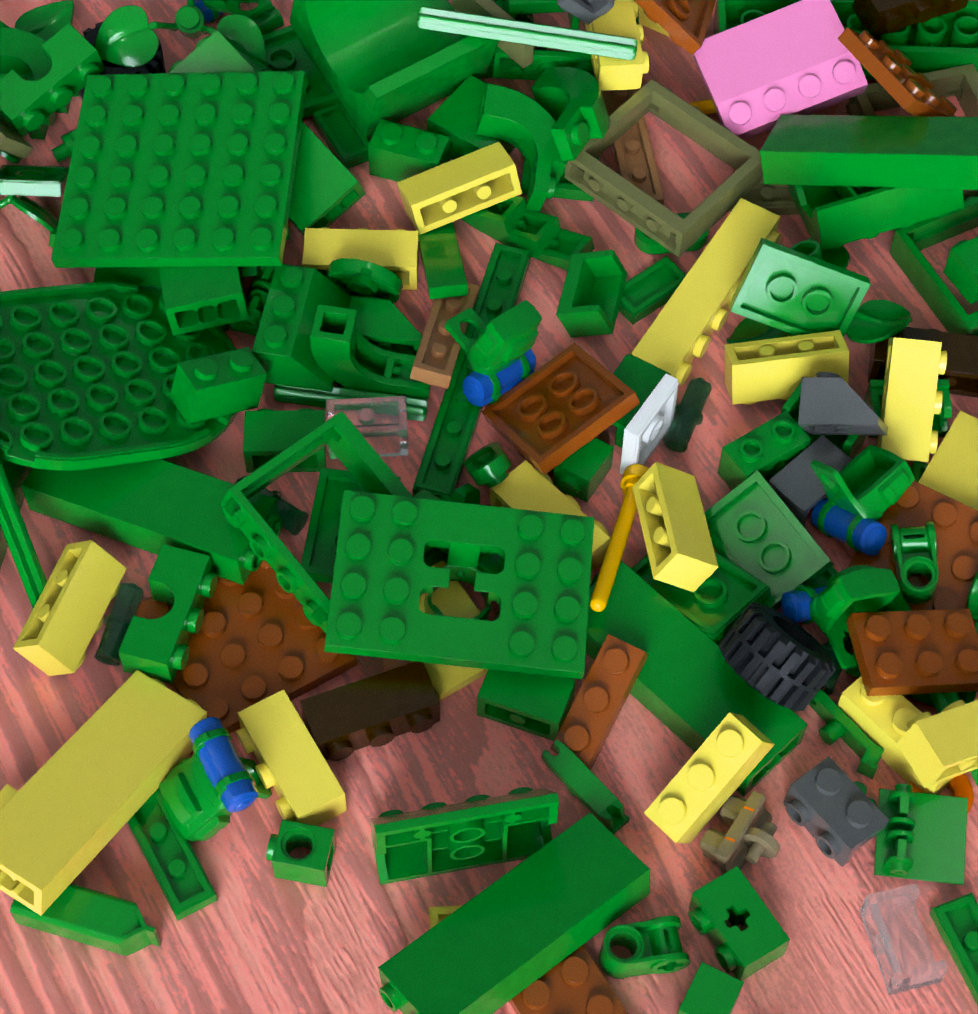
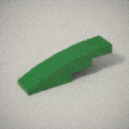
[461,196,595,271]

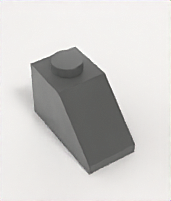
[798,372,888,435]

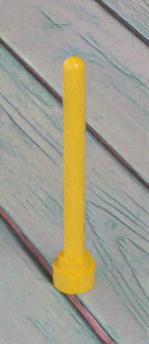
[590,464,649,612]

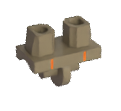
[700,791,780,875]

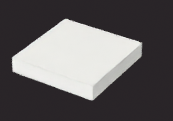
[620,373,679,475]

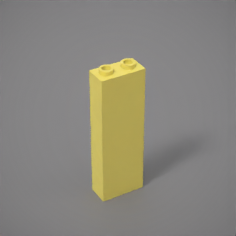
[0,670,207,916]

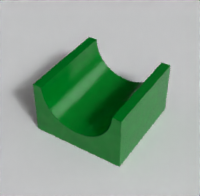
[289,0,499,138]

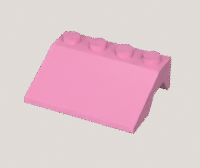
[693,0,868,140]

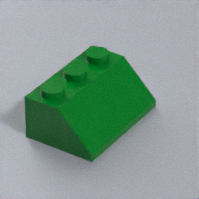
[252,264,351,392]

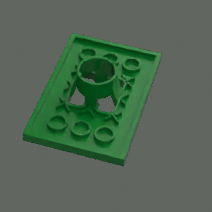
[324,490,594,679]

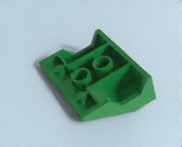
[787,185,964,250]
[370,787,559,885]

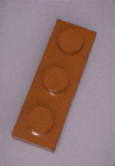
[550,634,649,770]

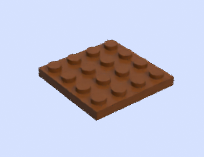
[129,560,358,733]

